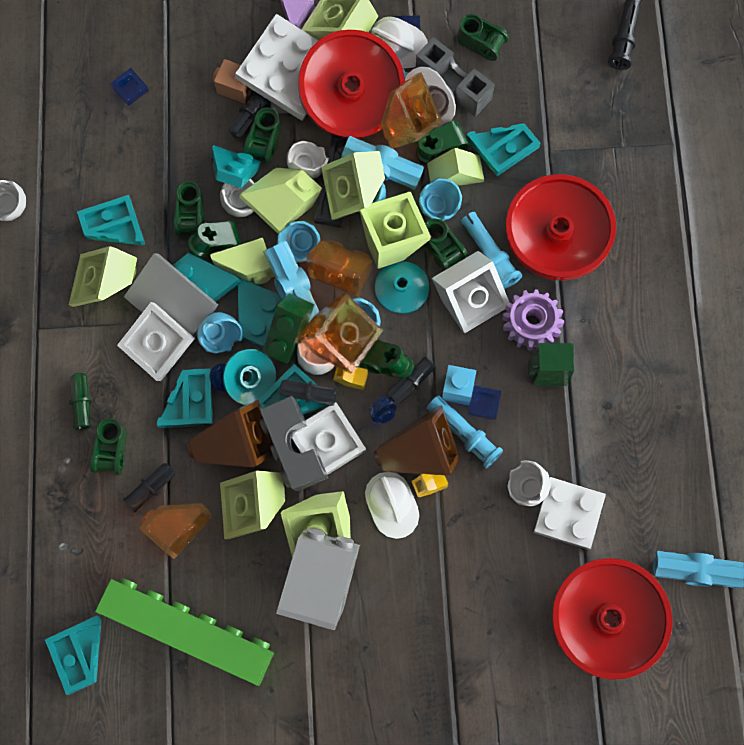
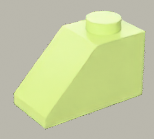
[210,238,274,284]

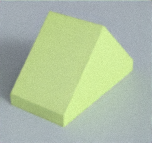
[427,148,484,186]

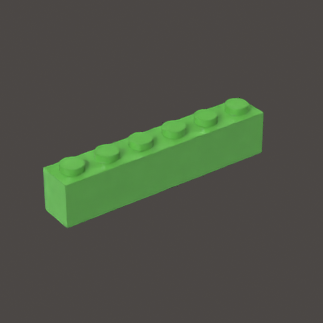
[95,578,274,686]

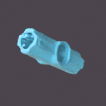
[341,136,424,190]
[263,241,321,323]
[653,551,744,589]

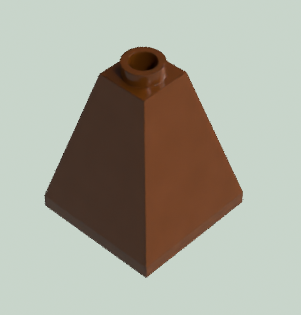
[187,400,273,467]
[374,405,460,476]

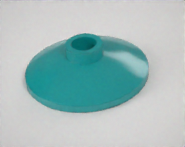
[375,261,429,314]
[223,349,276,405]

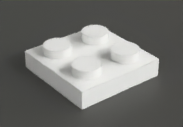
[117,302,195,381]
[292,402,366,474]
[534,477,606,550]

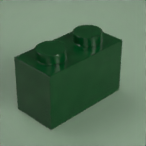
[262,293,315,364]
[528,343,574,386]

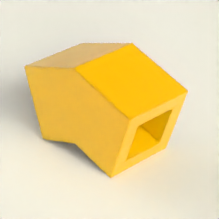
[333,363,368,390]
[411,474,448,497]

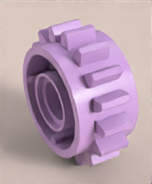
[502,290,564,351]

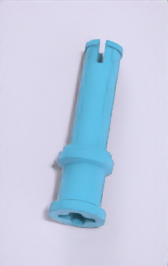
[461,212,522,289]
[427,395,503,469]

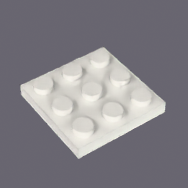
[234,14,318,121]

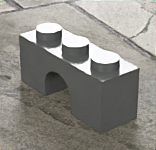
[415,37,495,117]
[259,396,329,492]

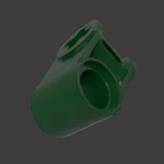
[457,14,509,61]
[244,108,281,163]
[416,120,469,164]
[174,181,205,235]
[424,219,469,271]
[187,221,242,258]
[358,338,414,379]
[90,418,127,475]

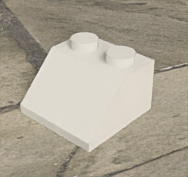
[432,251,510,333]

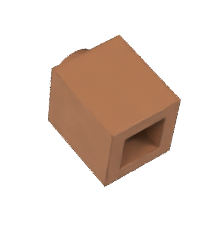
[213,59,252,104]

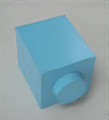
[442,365,476,406]

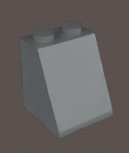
[276,528,360,630]

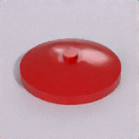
[298,29,405,139]
[505,174,616,281]
[551,558,673,680]

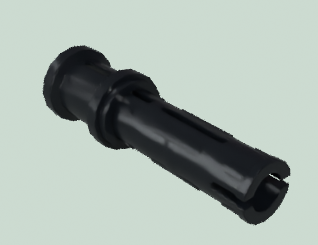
[608,0,642,70]

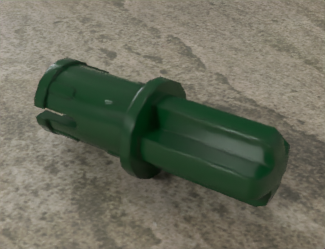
[69,373,92,430]

